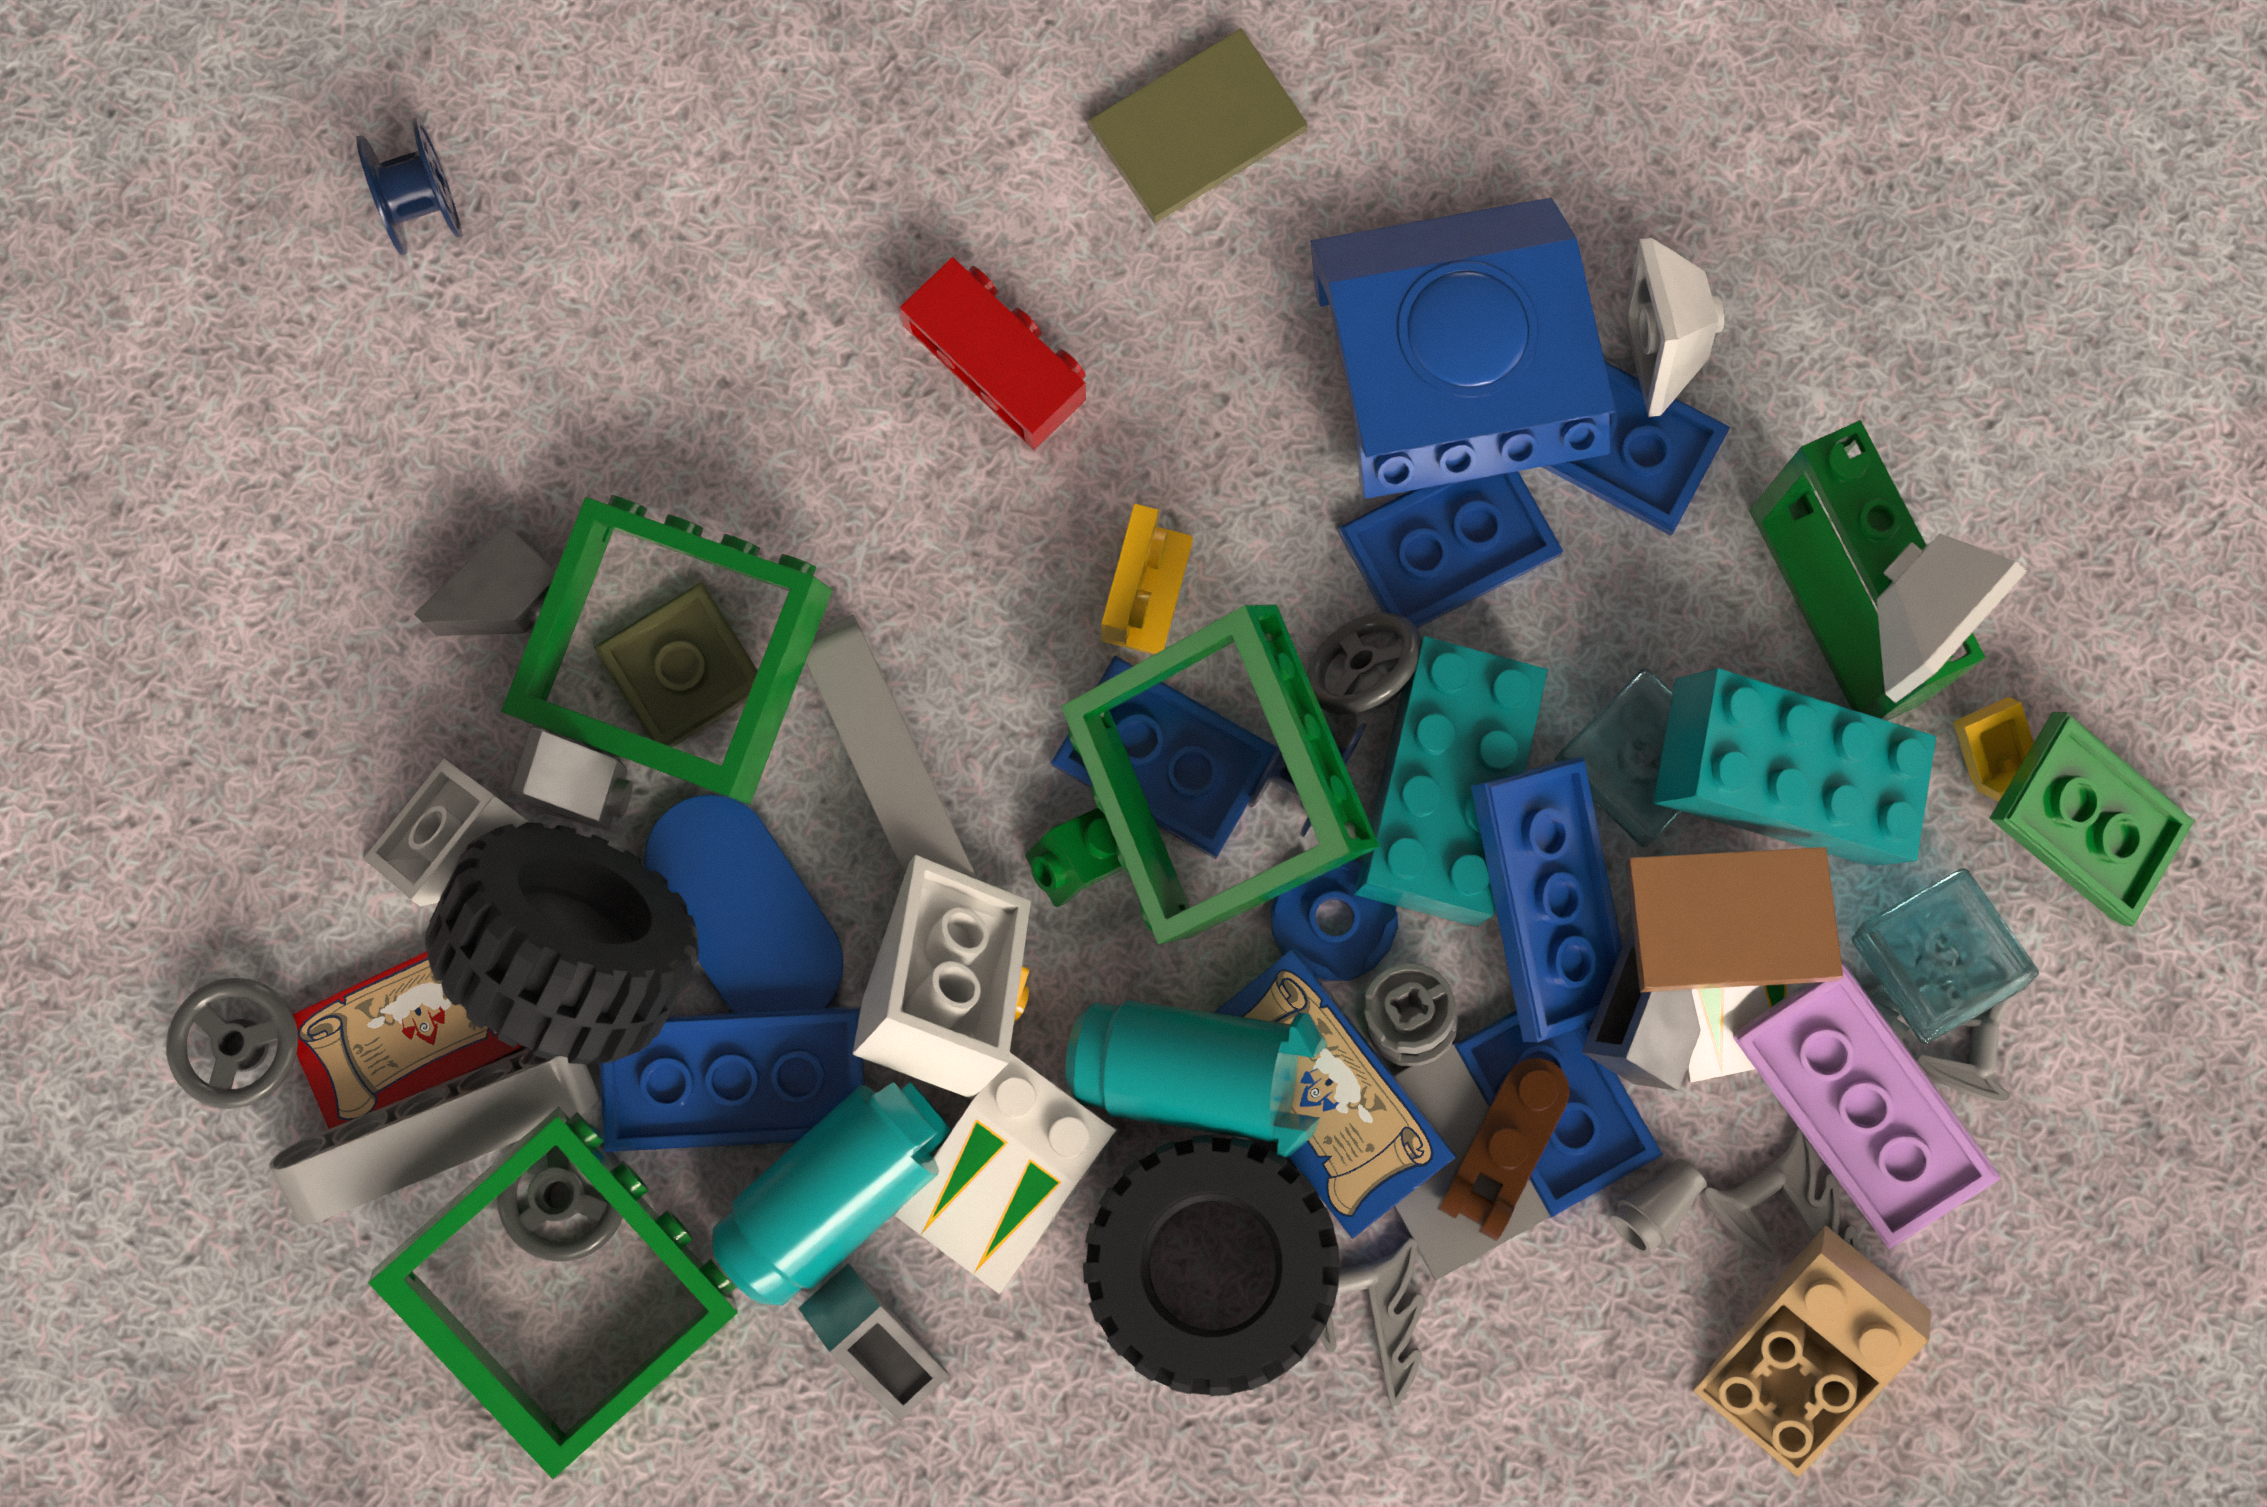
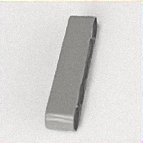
[805,614,978,880]
[269,1048,600,1225]

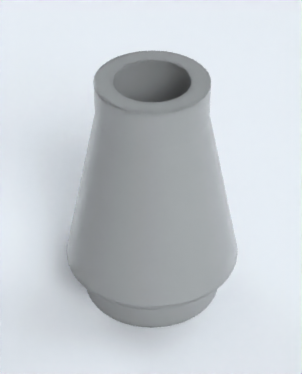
[1610,1159,1706,1255]

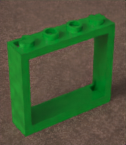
[1749,420,1986,721]
[501,495,833,805]
[1061,604,1380,945]
[368,1106,738,1479]

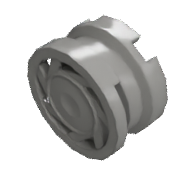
[1364,963,1458,1067]

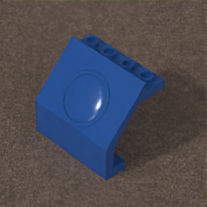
[1310,197,1616,499]

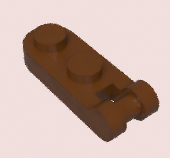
[1437,1058,1570,1241]

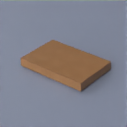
[1626,847,1843,992]

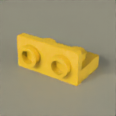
[1101,503,1193,655]

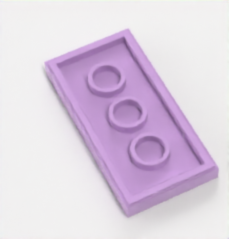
[1733,960,2001,1249]

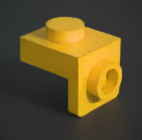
[1953,697,2034,802]

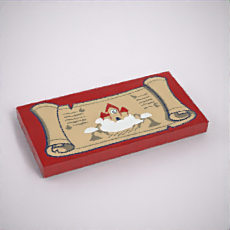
[293,951,528,1129]

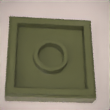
[594,582,758,747]

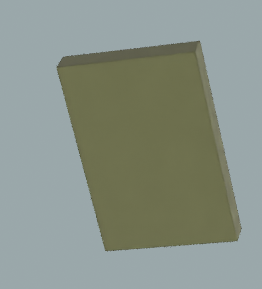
[1088,28,1308,224]

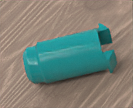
[1065,1000,1327,1157]
[712,1082,952,1306]

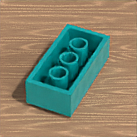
[1354,636,1548,927]
[1653,668,1937,866]

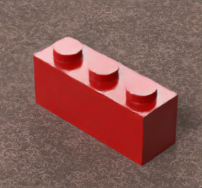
[899,257,1086,451]

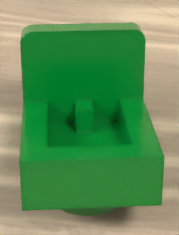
[1025,807,1124,907]

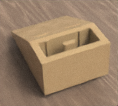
[1693,1225,1931,1477]

